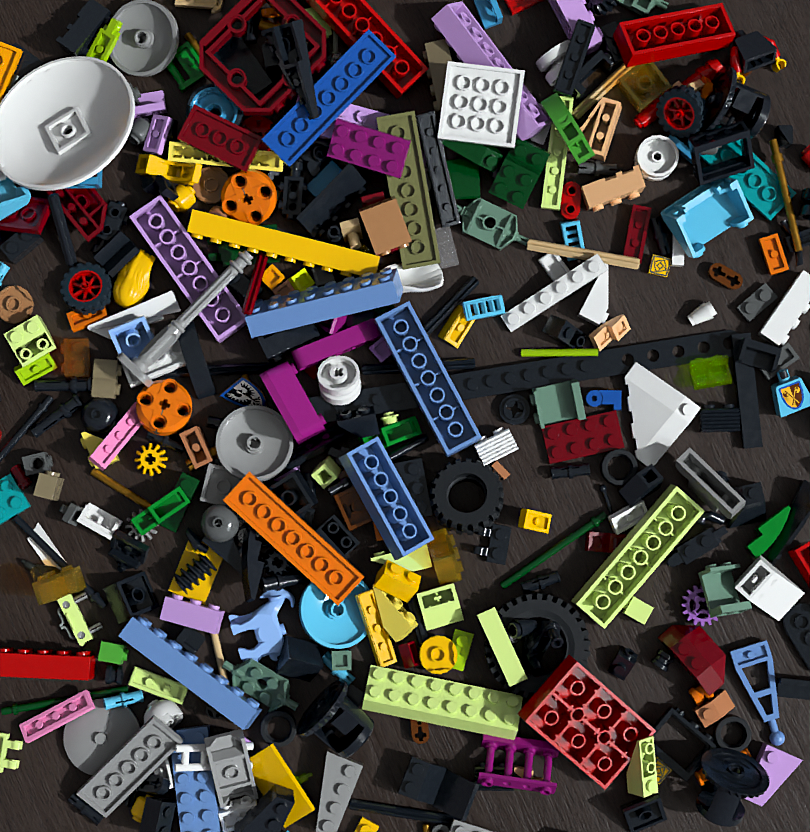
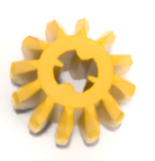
[134,443,168,476]

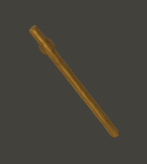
[769,139,803,252]

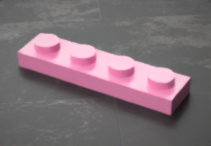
[88,402,141,471]
[19,690,95,743]

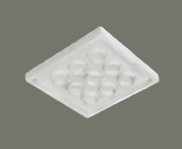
[438,61,525,149]

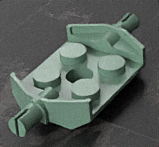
[456,198,529,251]
[222,658,299,712]

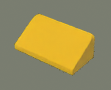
[438,305,475,349]

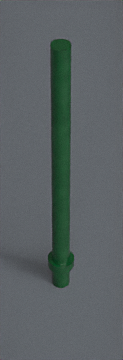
[500,511,608,589]
[1,685,129,715]

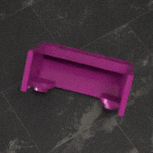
[259,361,326,445]

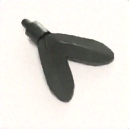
[21,559,62,594]

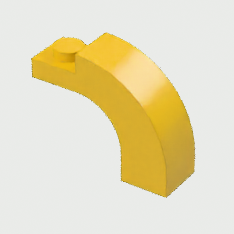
[135,154,202,186]

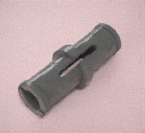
[577,161,617,176]

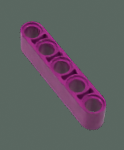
[291,318,382,371]

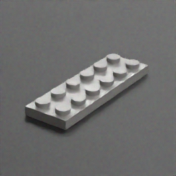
[76,715,183,818]

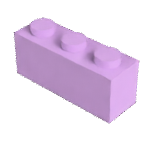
[160,593,225,634]

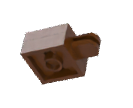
[334,470,373,531]

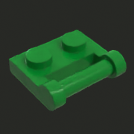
[167,41,205,93]

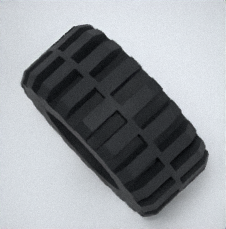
[430,458,504,536]

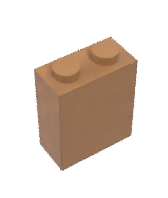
[358,196,412,256]

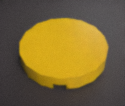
[419,635,458,674]

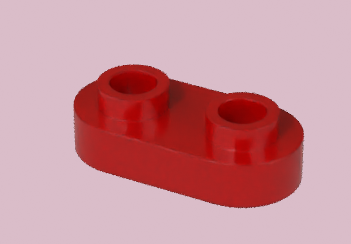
[560,182,581,220]

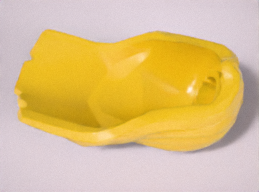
[112,249,156,309]

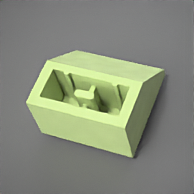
[4,315,56,368]
[416,583,464,631]

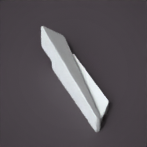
[87,291,181,339]

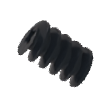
[174,553,217,595]

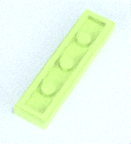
[477,607,527,687]

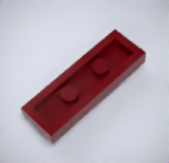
[623,204,652,264]

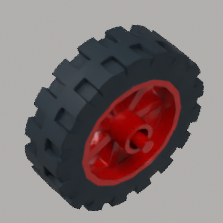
[656,85,708,138]
[60,262,113,315]

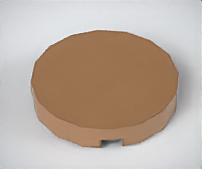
[193,166,228,204]
[0,286,34,324]

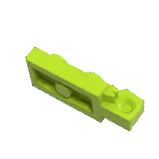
[86,18,123,62]

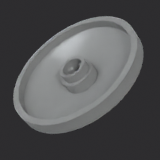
[110,0,179,77]
[216,405,293,482]
[63,698,141,776]

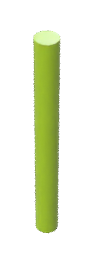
[521,348,598,357]

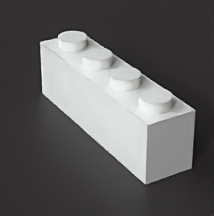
[757,270,810,347]

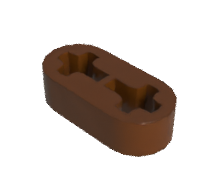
[708,263,743,290]
[410,719,429,744]

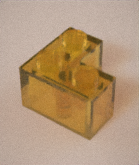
[427,528,464,587]
[32,564,87,606]

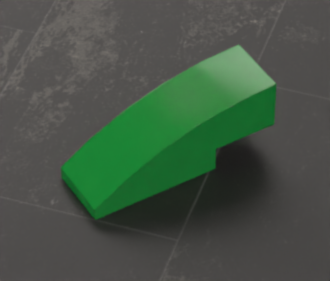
[358,416,422,448]
[129,486,190,537]
[744,505,791,559]

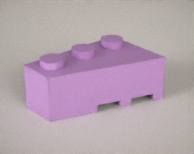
[741,743,803,806]

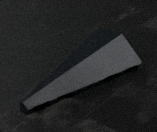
[261,19,319,120]
[766,480,810,566]

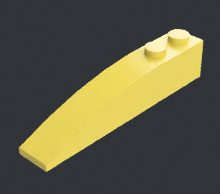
[168,141,283,172]

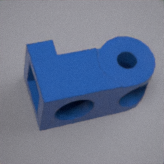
[585,390,622,411]

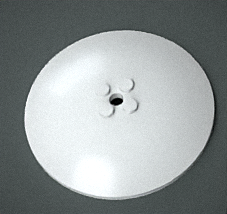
[0,56,135,191]

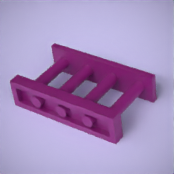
[477,734,560,795]

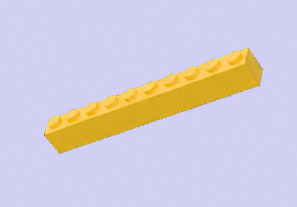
[187,209,380,277]

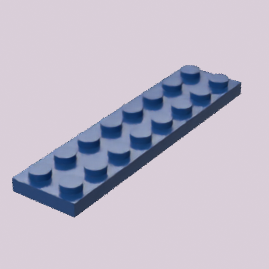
[261,29,396,167]

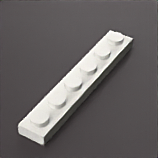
[501,253,608,332]

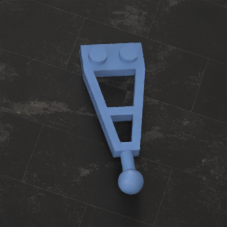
[729,640,785,746]

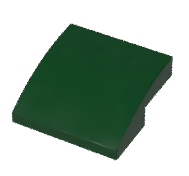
[446,159,480,199]

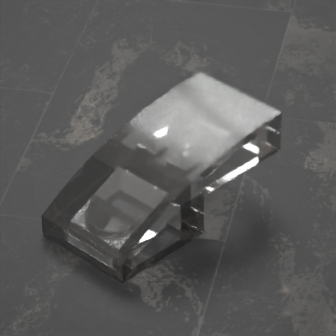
[435,226,459,269]

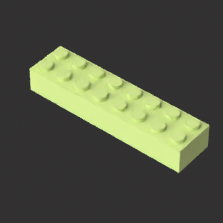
[571,484,705,629]
[362,665,523,740]

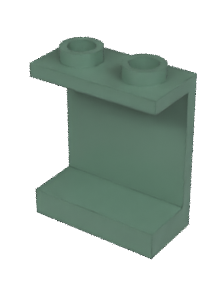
[529,379,586,429]
[698,562,752,618]

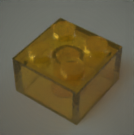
[616,62,672,113]

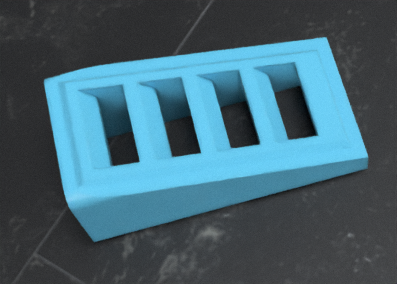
[560,218,585,261]
[462,295,505,321]

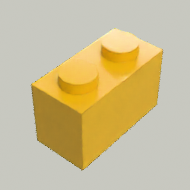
[374,560,421,603]

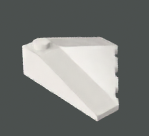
[624,362,700,467]

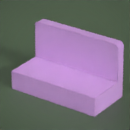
[134,90,167,119]
[143,114,173,157]

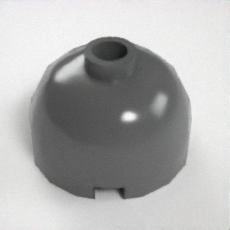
[200,504,240,543]

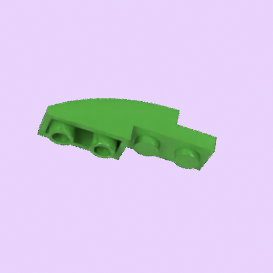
[541,93,595,165]

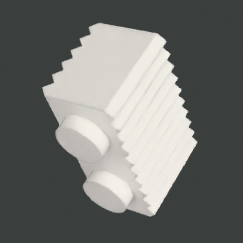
[474,427,519,466]

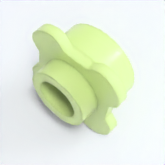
[380,411,399,425]

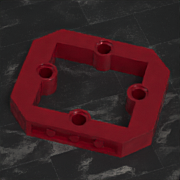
[199,0,326,116]

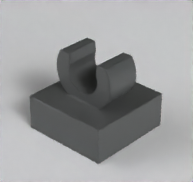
[59,503,84,526]

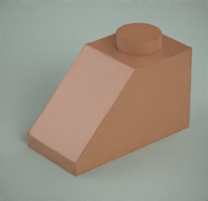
[179,426,213,469]
[692,689,735,728]

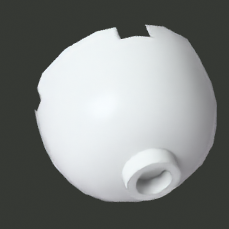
[144,700,183,729]

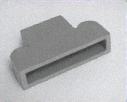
[675,448,746,519]

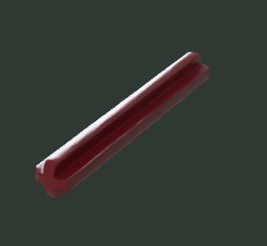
[242,252,268,315]

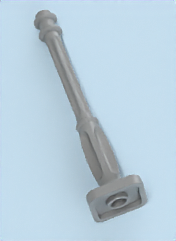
[117,250,253,388]

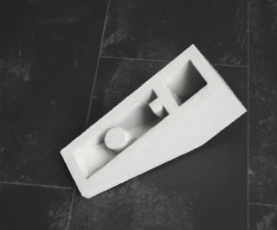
[578,263,609,326]

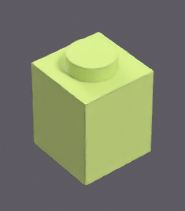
[311,456,342,489]
[622,596,654,625]

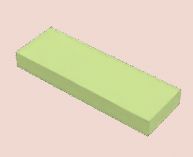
[128,666,188,705]

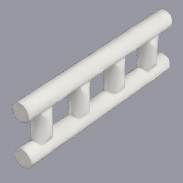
[174,742,254,772]

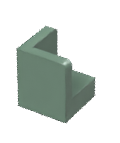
[332,649,352,671]

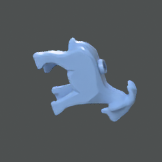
[228,589,295,662]

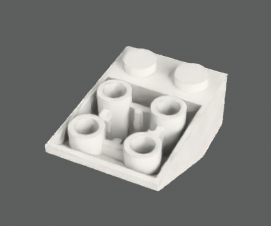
[735,555,805,621]

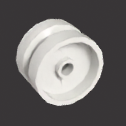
[536,40,585,86]
[634,135,679,181]
[317,355,361,405]

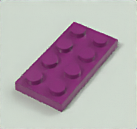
[327,118,411,178]

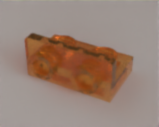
[60,338,90,378]

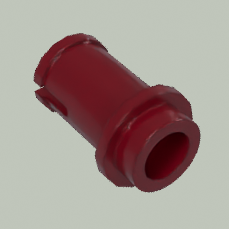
[10,464,32,489]

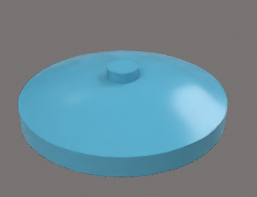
[299,580,369,649]

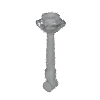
[326,31,343,64]

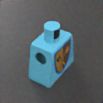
[771,369,810,417]

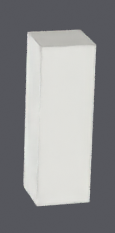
[671,234,685,267]

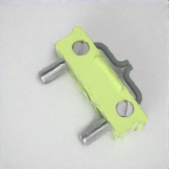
[57,592,103,646]

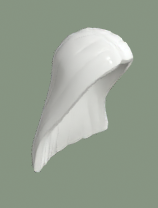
[385,264,444,293]

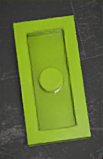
[14,353,58,386]
[452,629,474,671]

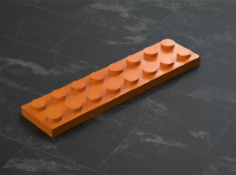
[223,471,364,605]

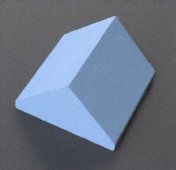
[108,315,154,360]

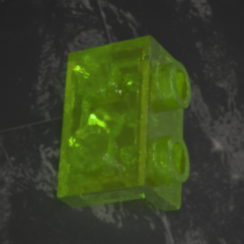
[689,355,732,390]

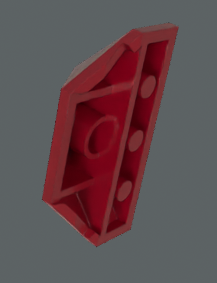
[47,188,108,242]
[658,625,726,696]

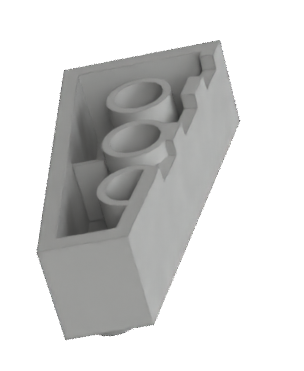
[316,749,363,832]

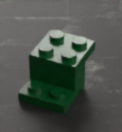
[489,137,551,209]

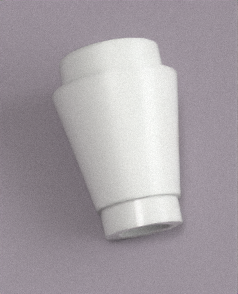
[687,301,717,326]

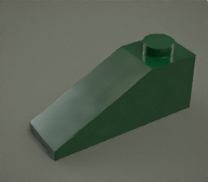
[441,140,503,172]
[159,472,202,533]

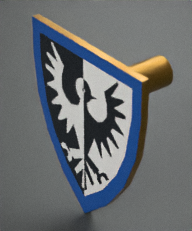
[220,374,267,407]

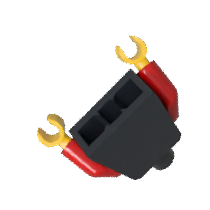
[730,30,786,84]

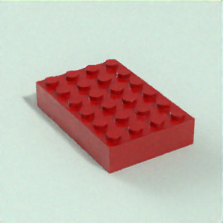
[518,655,656,790]

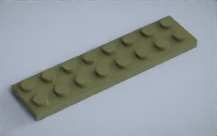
[376,111,441,270]

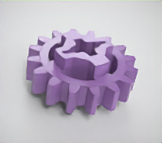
[681,585,718,626]

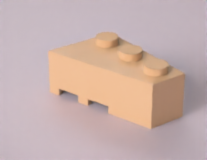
[567,97,622,162]
[581,165,646,212]

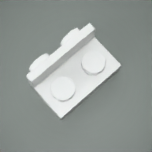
[218,796,257,832]

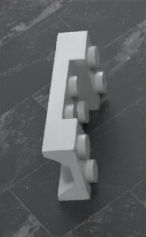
[204,729,259,808]

